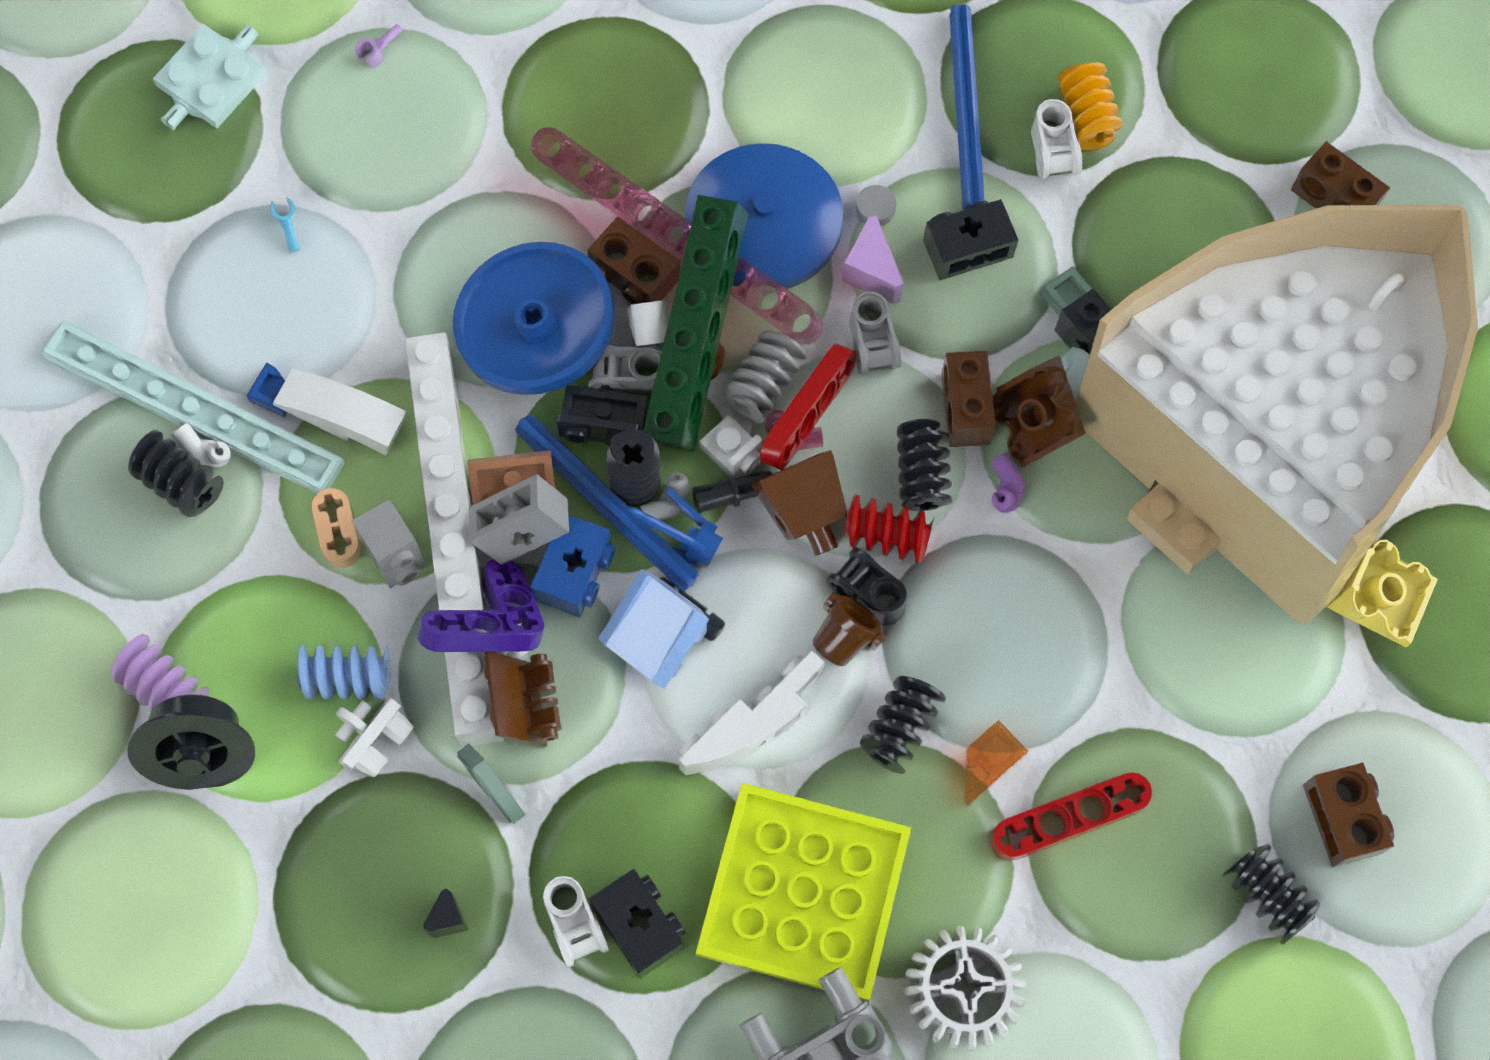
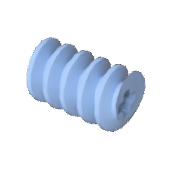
[297,645,390,700]

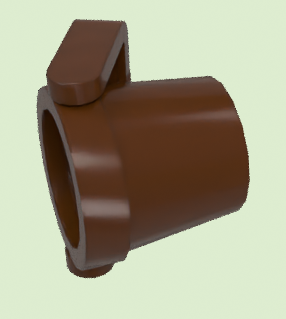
[812,592,887,667]

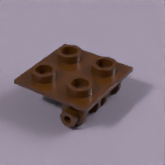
[484,652,562,747]

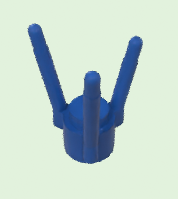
[628,488,723,567]

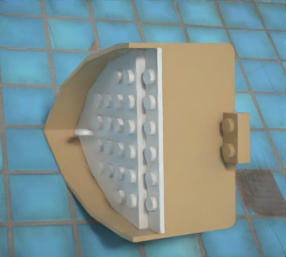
[1076,205,1478,624]

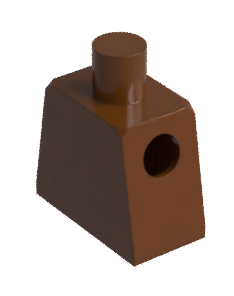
[751,450,847,556]

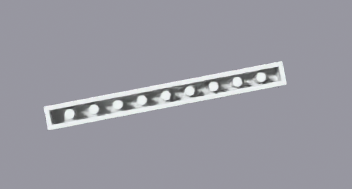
[405,332,504,748]

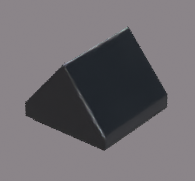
[423,888,468,938]

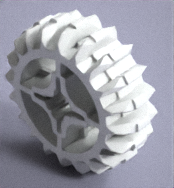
[904,926,1027,1051]

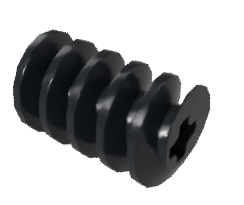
[896,419,953,511]
[128,429,224,517]
[606,429,661,506]
[859,676,946,774]
[1222,844,1320,945]

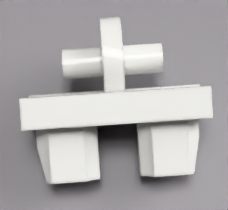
[335,698,413,778]

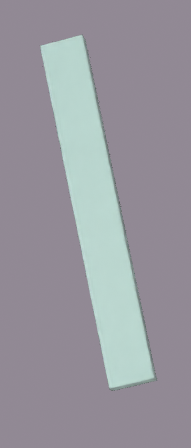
[41,320,345,494]

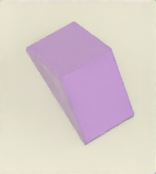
[842,215,904,304]

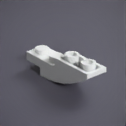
[679,651,825,775]

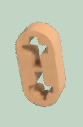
[312,488,361,568]

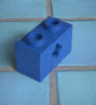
[530,515,616,618]

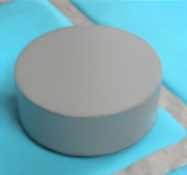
[856,185,896,226]

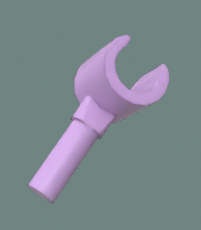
[355,24,403,67]

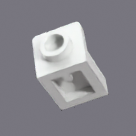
[699,415,764,479]

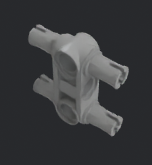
[739,967,894,1060]

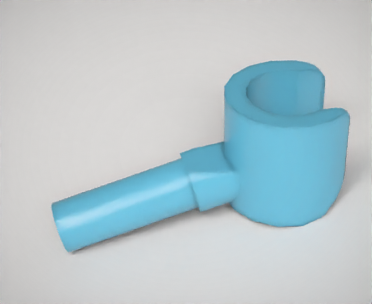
[270,197,300,253]

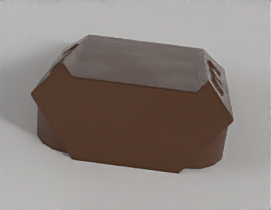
[992,355,1086,468]

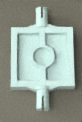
[153,24,266,130]

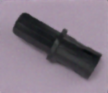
[692,471,772,513]

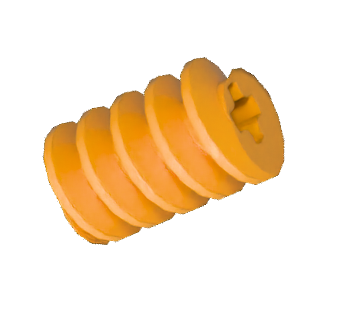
[1057,62,1123,151]

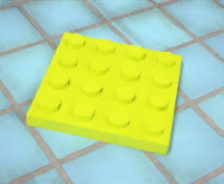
[696,783,912,1002]

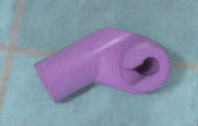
[991,453,1026,513]

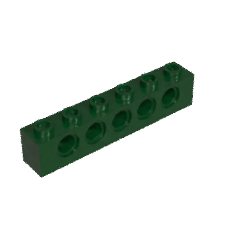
[643,195,749,452]

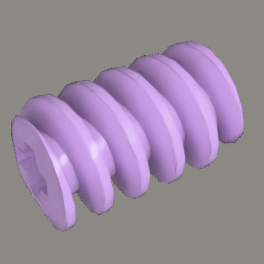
[111,634,209,713]

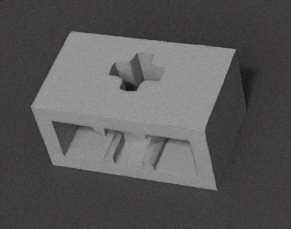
[469,474,569,565]
[352,499,426,588]

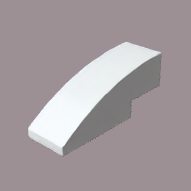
[273,368,406,456]

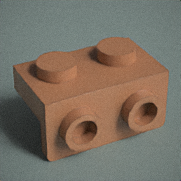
[467,450,556,505]

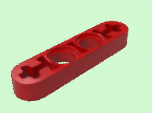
[760,343,857,470]
[991,772,1153,861]

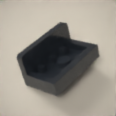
[556,385,648,447]

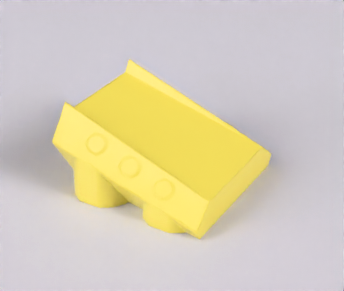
[1326,540,1438,647]

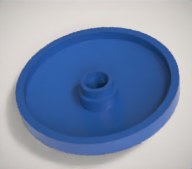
[685,143,843,292]
[453,242,615,395]

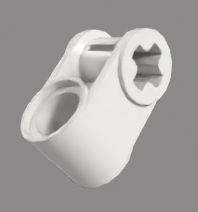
[1031,99,1082,179]
[627,300,670,346]
[543,876,609,968]

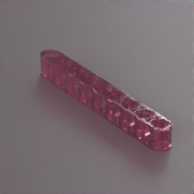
[531,127,824,345]

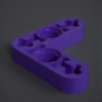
[417,559,545,652]

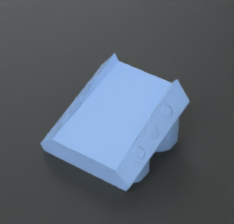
[598,568,709,689]

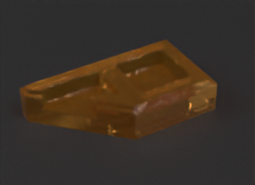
[964,720,1028,806]

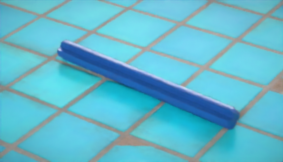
[949,4,985,210]
[515,414,699,591]

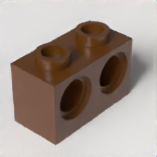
[1290,141,1390,209]
[587,216,681,305]
[941,351,996,447]
[1303,762,1394,868]

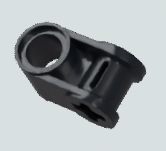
[826,547,907,625]

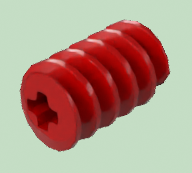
[843,494,934,564]

